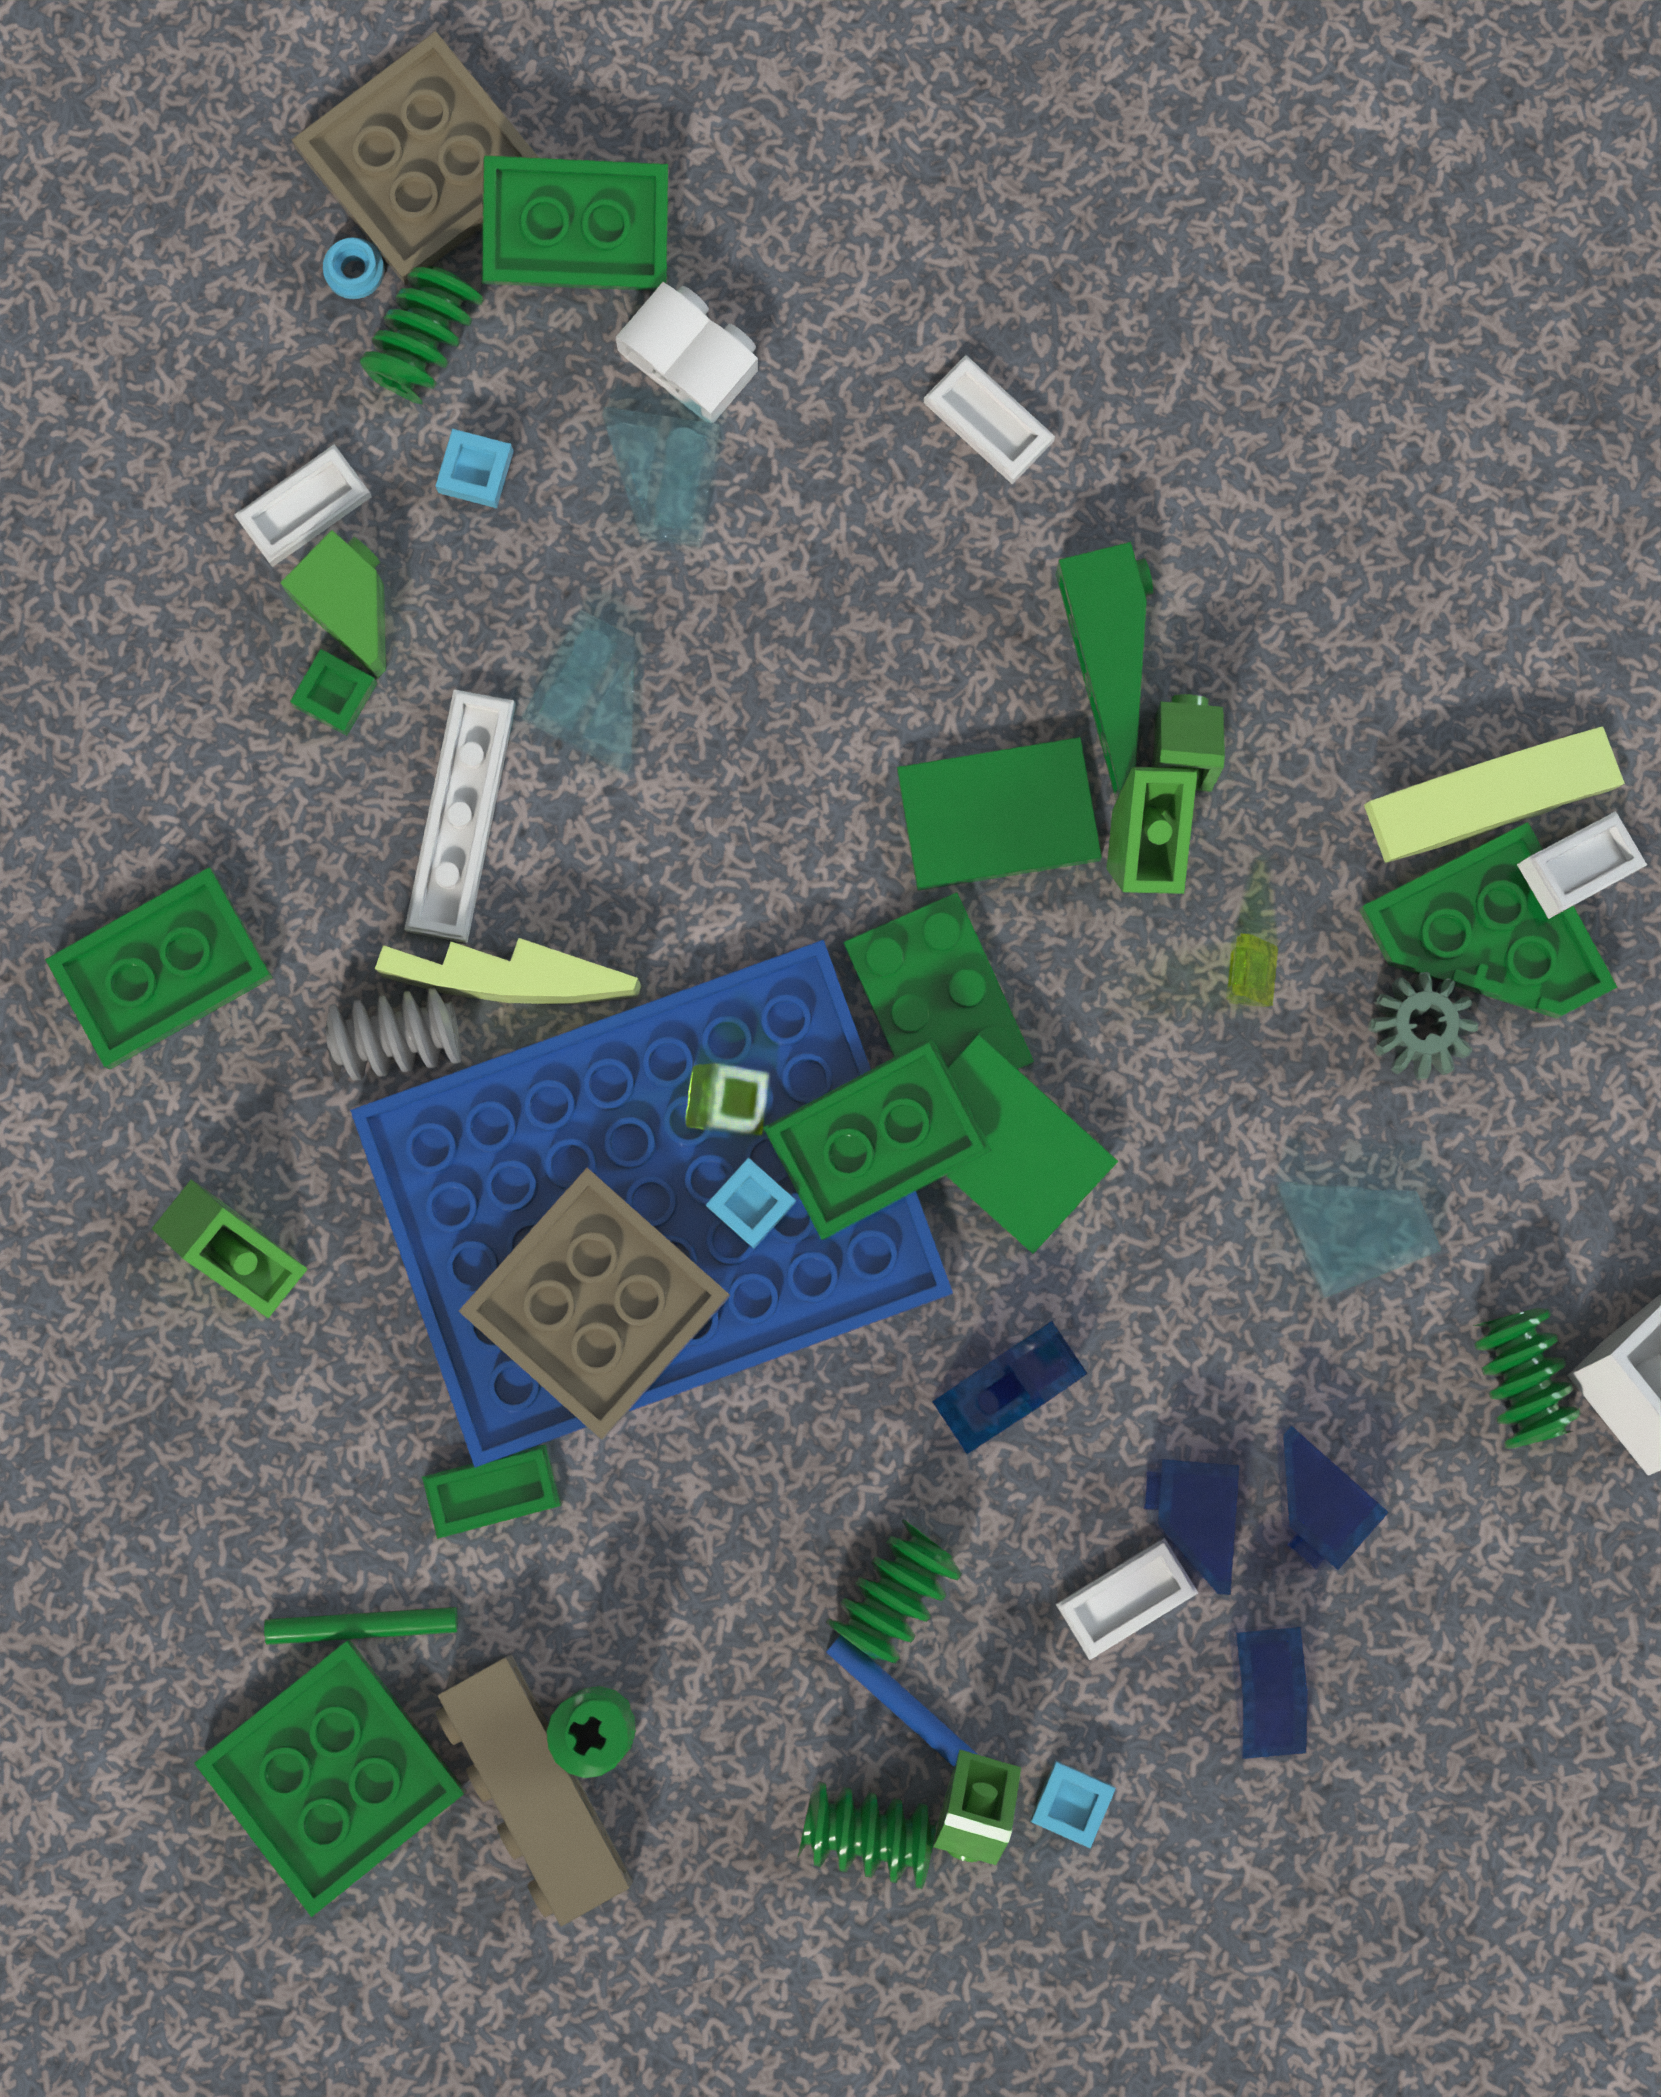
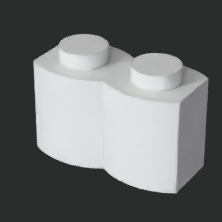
[616,282,758,426]

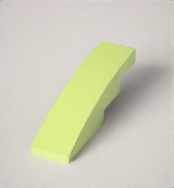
[1364,726,1625,863]
[375,938,641,1004]

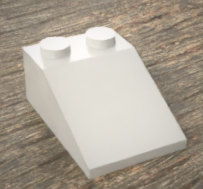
[1567,1294,1661,1476]

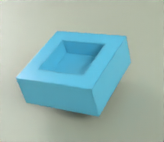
[435,429,514,508]
[706,1158,796,1249]
[1030,1760,1116,1849]

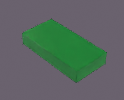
[422,1444,562,1539]

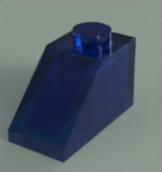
[932,1321,1088,1454]
[1276,1426,1389,1570]
[1143,1459,1240,1595]
[1228,1624,1308,1759]

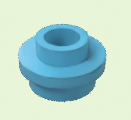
[323,237,385,299]

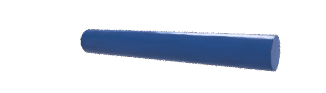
[826,1635,978,1767]

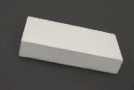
[924,355,1055,484]
[234,444,372,567]
[1517,811,1647,919]
[1056,1538,1198,1660]

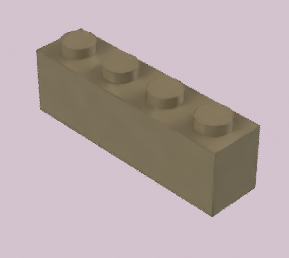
[436,1654,633,1927]

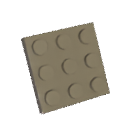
[291,31,539,285]
[459,1168,730,1440]

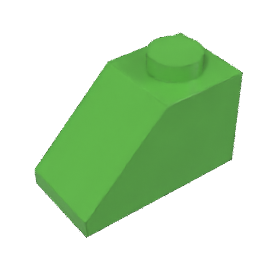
[280,530,386,679]
[1151,694,1225,792]
[1106,767,1197,894]
[151,1179,307,1318]
[933,1749,1021,1865]

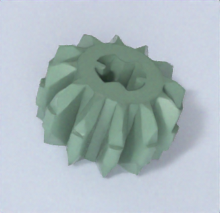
[1368,972,1478,1080]

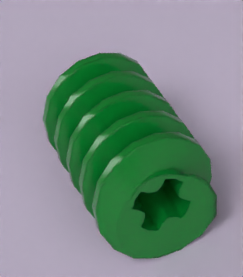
[360,266,484,405]
[1473,1308,1581,1449]
[826,1519,962,1664]
[547,1686,636,1778]
[797,1781,937,1889]

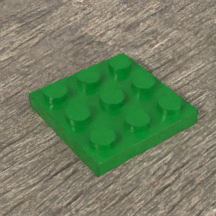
[194,1640,467,1917]

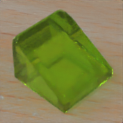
[1226,933,1278,1007]
[686,1063,769,1136]

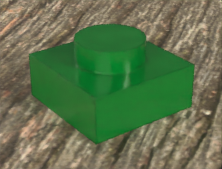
[290,649,378,736]

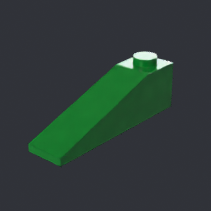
[1055,542,1153,801]

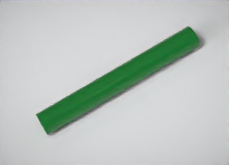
[264,1607,458,1645]

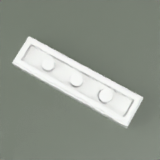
[405,690,516,943]

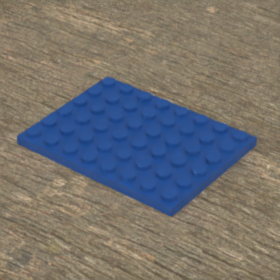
[350,940,953,1468]

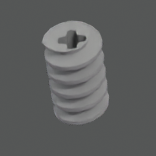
[325,987,462,1084]

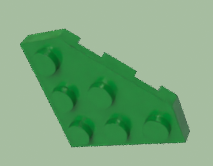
[1359,822,1617,1019]

